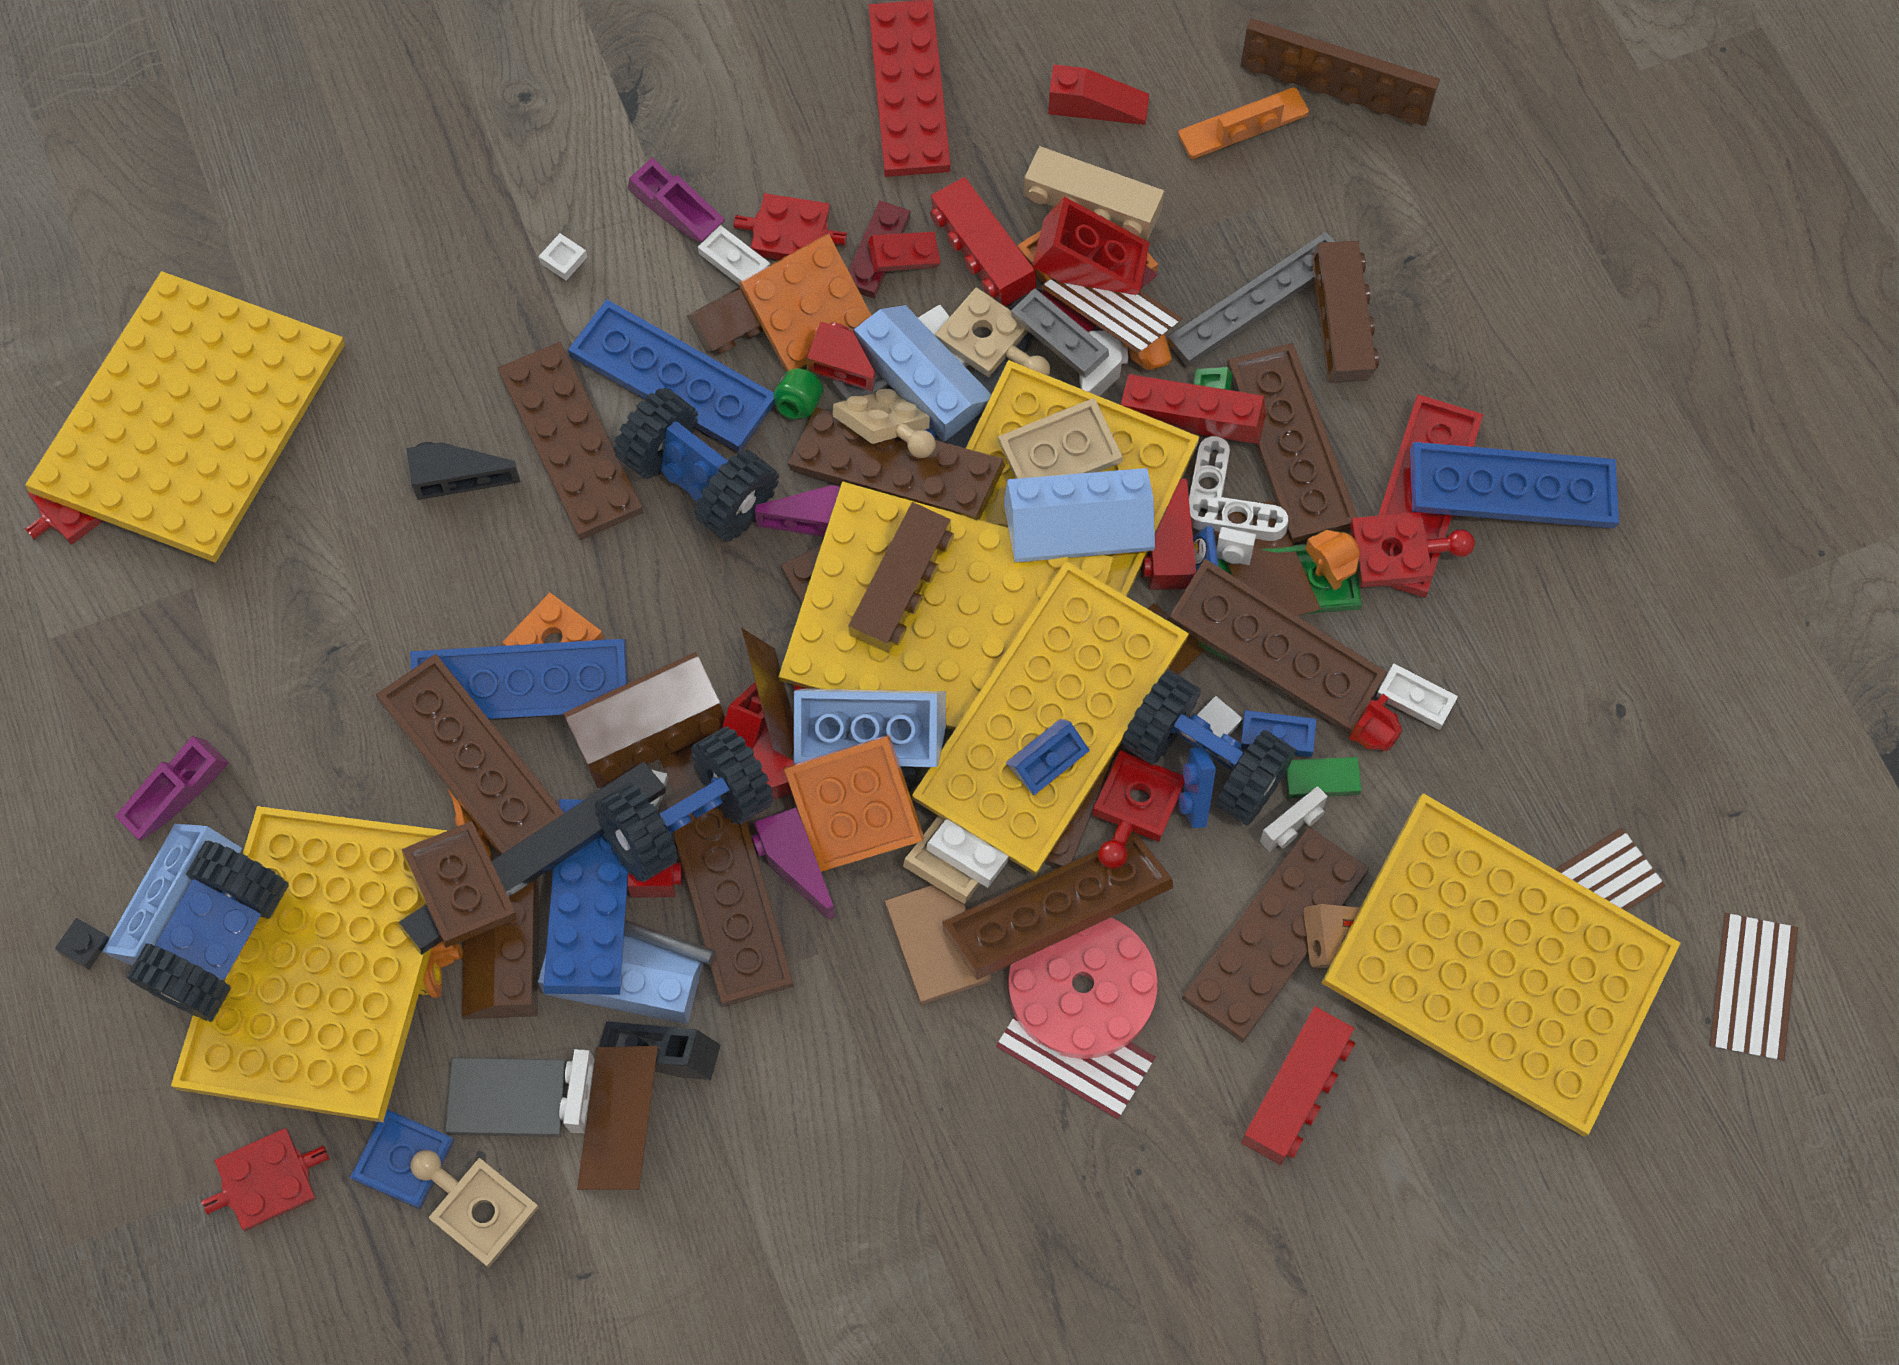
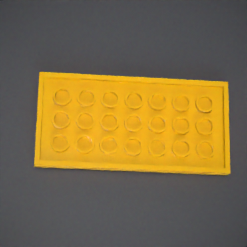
[912,561,1189,875]

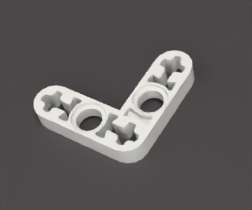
[1189,436,1288,541]

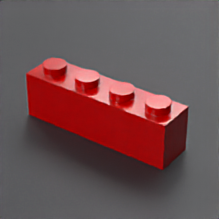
[930,177,1037,306]
[1121,374,1267,444]
[1241,1006,1356,1165]

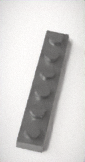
[1167,232,1335,367]

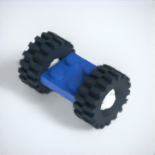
[614,387,779,541]
[1121,670,1296,826]
[595,726,773,882]
[127,840,289,1022]

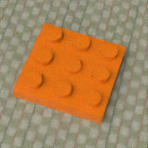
[739,234,872,372]
[784,734,924,872]

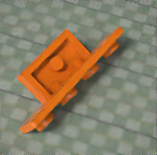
[1178,87,1309,159]

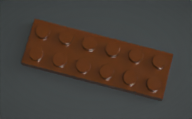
[1240,18,1440,126]
[498,342,643,540]
[1227,343,1357,544]
[788,407,1005,521]
[1167,559,1387,733]
[376,654,564,855]
[665,792,794,1007]
[1182,827,1369,1043]
[942,833,1173,980]

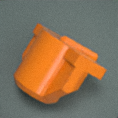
[1123,332,1172,370]
[1305,530,1360,590]

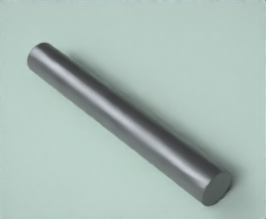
[624,919,716,965]

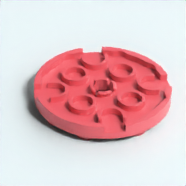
[1009,918,1157,1059]

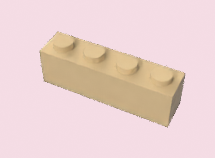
[1023,146,1164,240]

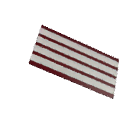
[996,1016,1155,1119]

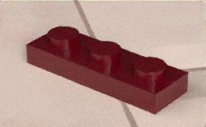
[848,200,911,299]

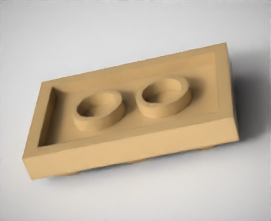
[998,398,1123,479]

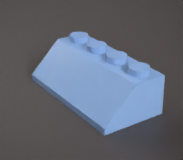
[854,305,992,442]
[1004,468,1155,562]
[794,689,946,767]
[102,824,242,966]
[538,936,704,1024]

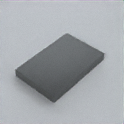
[446,1058,566,1137]

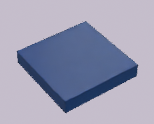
[350,1109,455,1210]

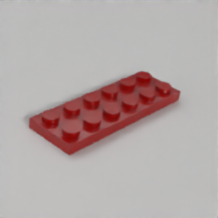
[868,0,950,177]
[1358,394,1484,598]

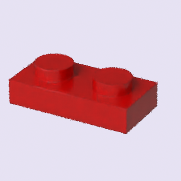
[868,232,941,272]

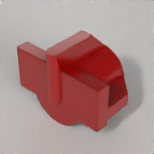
[1349,694,1403,752]

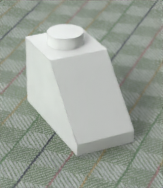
[1079,331,1128,396]

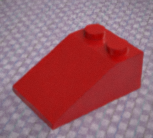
[1033,196,1150,295]

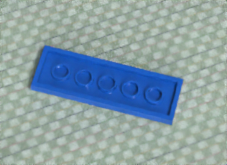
[568,299,775,452]
[1410,442,1619,528]
[410,639,628,719]
[543,799,628,995]

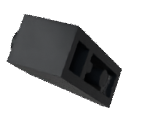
[406,442,520,500]
[599,1021,721,1081]

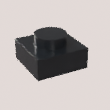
[55,918,109,970]

